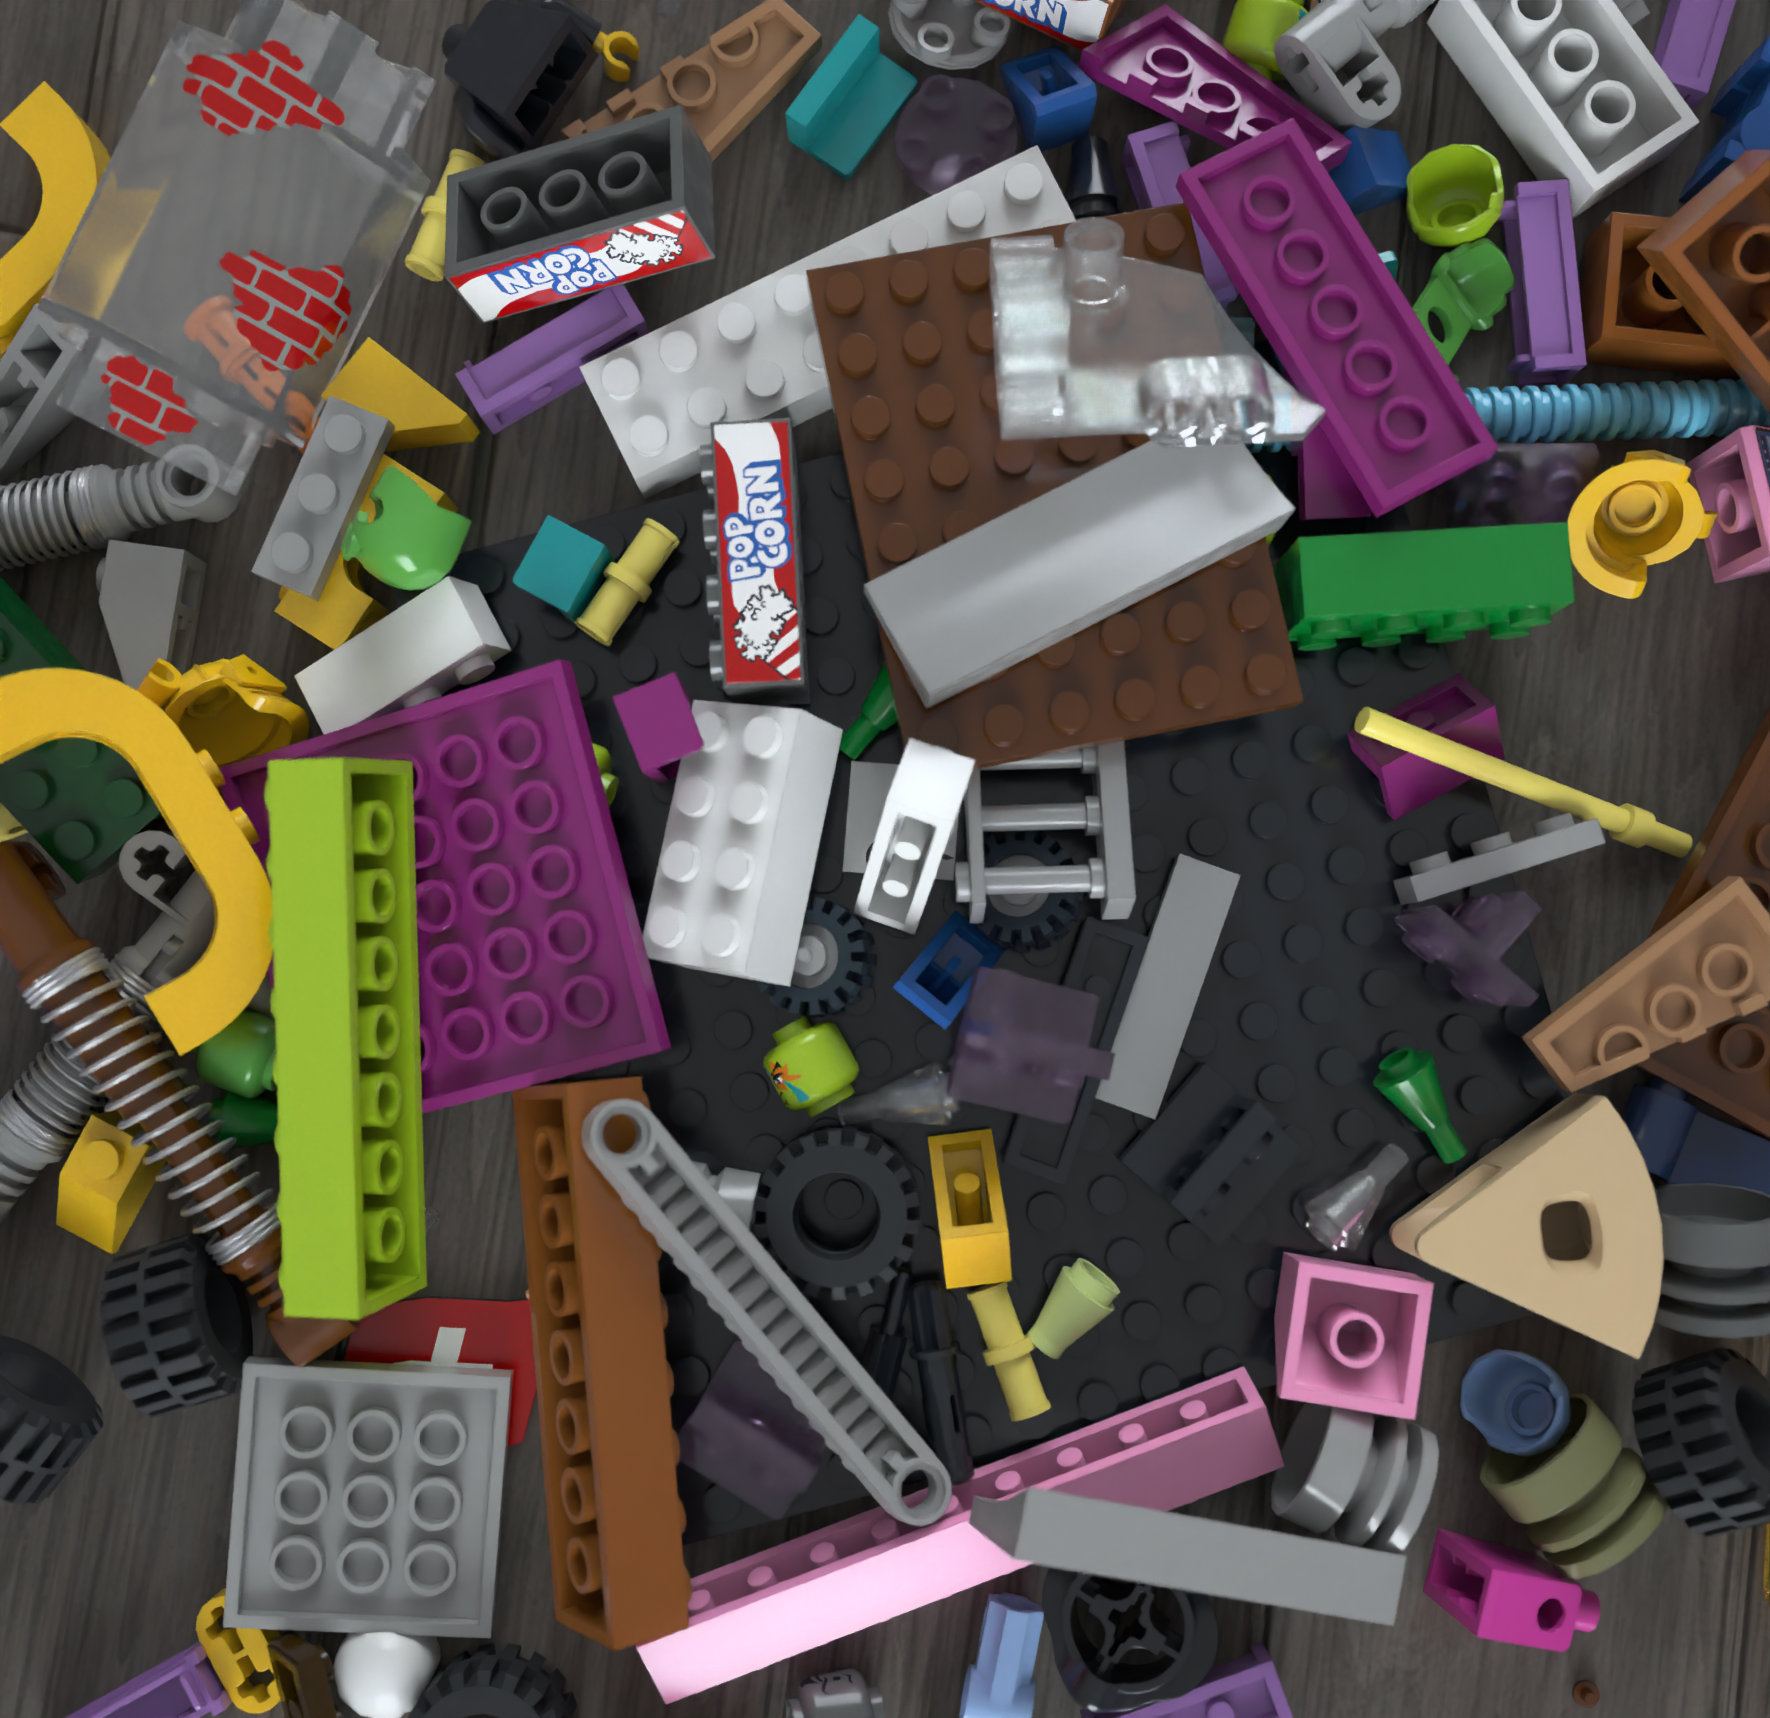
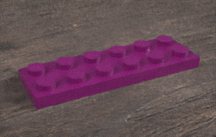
[1175,118,1499,517]

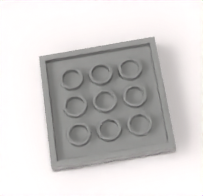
[223,1356,514,1639]

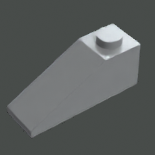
[0,304,132,485]
[96,540,207,710]

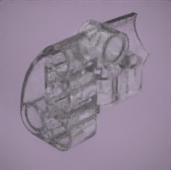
[990,217,1325,447]

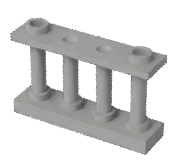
[955,740,1136,923]

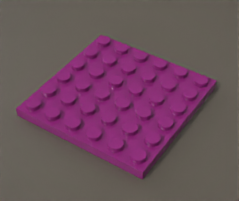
[219,659,671,1114]

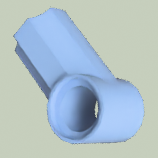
[959,1592,1044,1718]

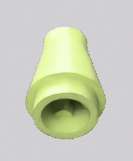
[1027,1258,1120,1359]

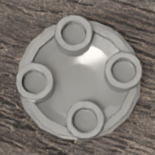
[888,0,1011,70]

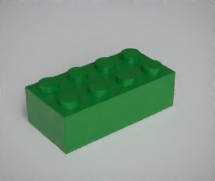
[1273,522,1574,651]

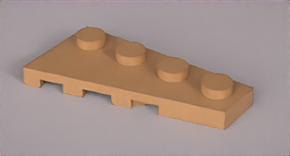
[561,0,823,162]
[1522,876,1770,1093]

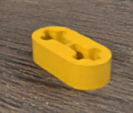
[196,1588,280,1714]

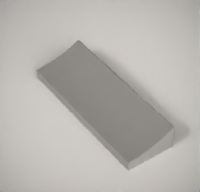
[864,406,1295,709]
[969,1487,1407,1626]

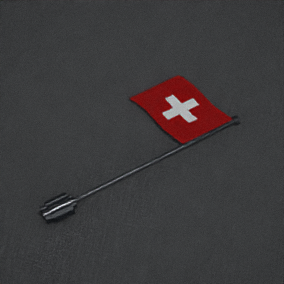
[333,1296,537,1446]

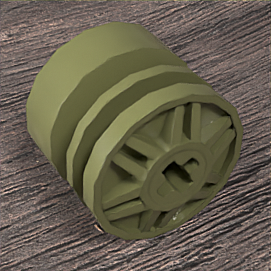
[1480,1394,1669,1579]

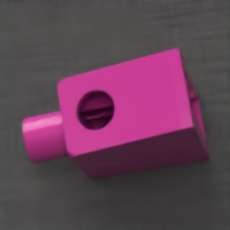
[1422,1528,1600,1652]

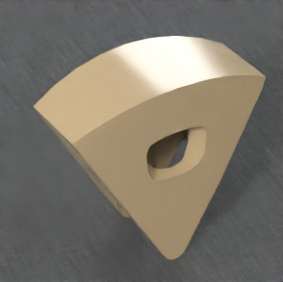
[1389,1093,1663,1359]

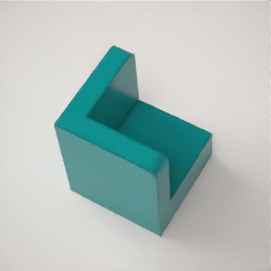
[513,515,614,622]

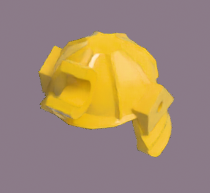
[1567,450,1718,599]
[136,654,310,799]

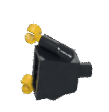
[442,0,639,161]

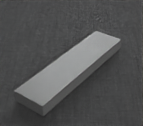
[1095,854,1241,1119]

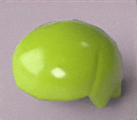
[1406,143,1504,248]

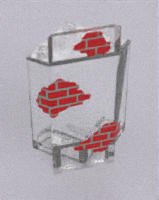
[37,0,437,496]

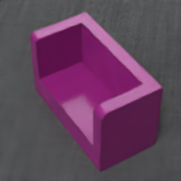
[613,672,704,786]

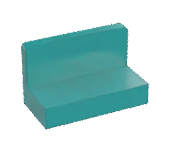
[785,14,917,180]

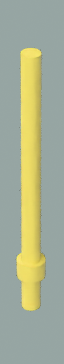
[1354,707,1692,858]

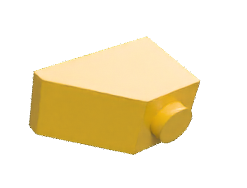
[320,337,480,452]
[56,1111,166,1254]
[928,1129,1012,1289]

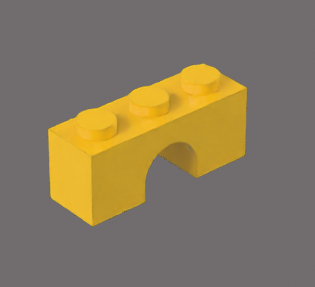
[274,454,459,650]

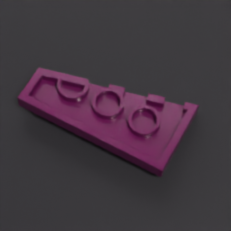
[1079,4,1352,172]

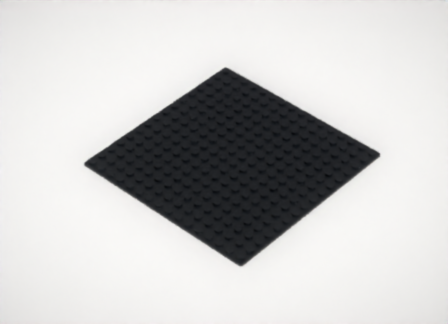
[392,339,1575,1546]

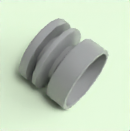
[1271,1402,1439,1555]

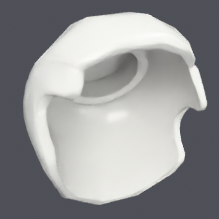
[333,1632,441,1718]

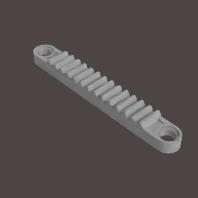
[581,1099,952,1526]

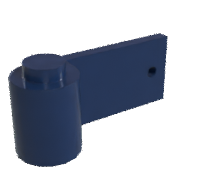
[1621,1077,1770,1194]

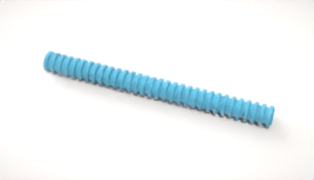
[1233,378,1770,453]

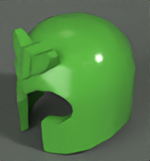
[340,465,472,590]

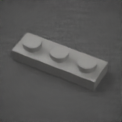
[251,395,395,601]
[1393,812,1606,905]

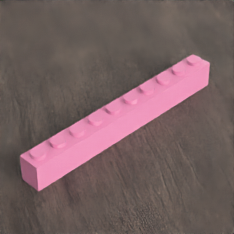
[636,1366,1285,1705]

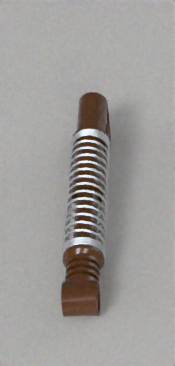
[0,840,360,1368]

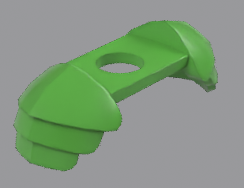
[1412,238,1516,381]

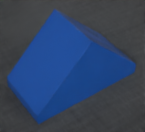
[999,45,1097,152]
[1328,126,1411,215]
[893,910,1005,1029]

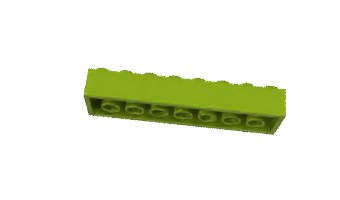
[265,758,427,1320]

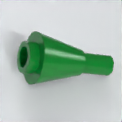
[839,660,898,760]
[1373,1047,1467,1164]
[209,1091,279,1149]

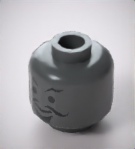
[785,1667,886,1718]

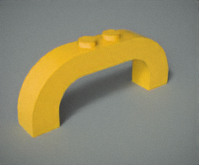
[0,81,122,360]
[0,668,273,1056]

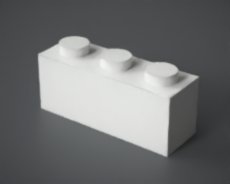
[294,576,512,734]
[853,738,975,935]

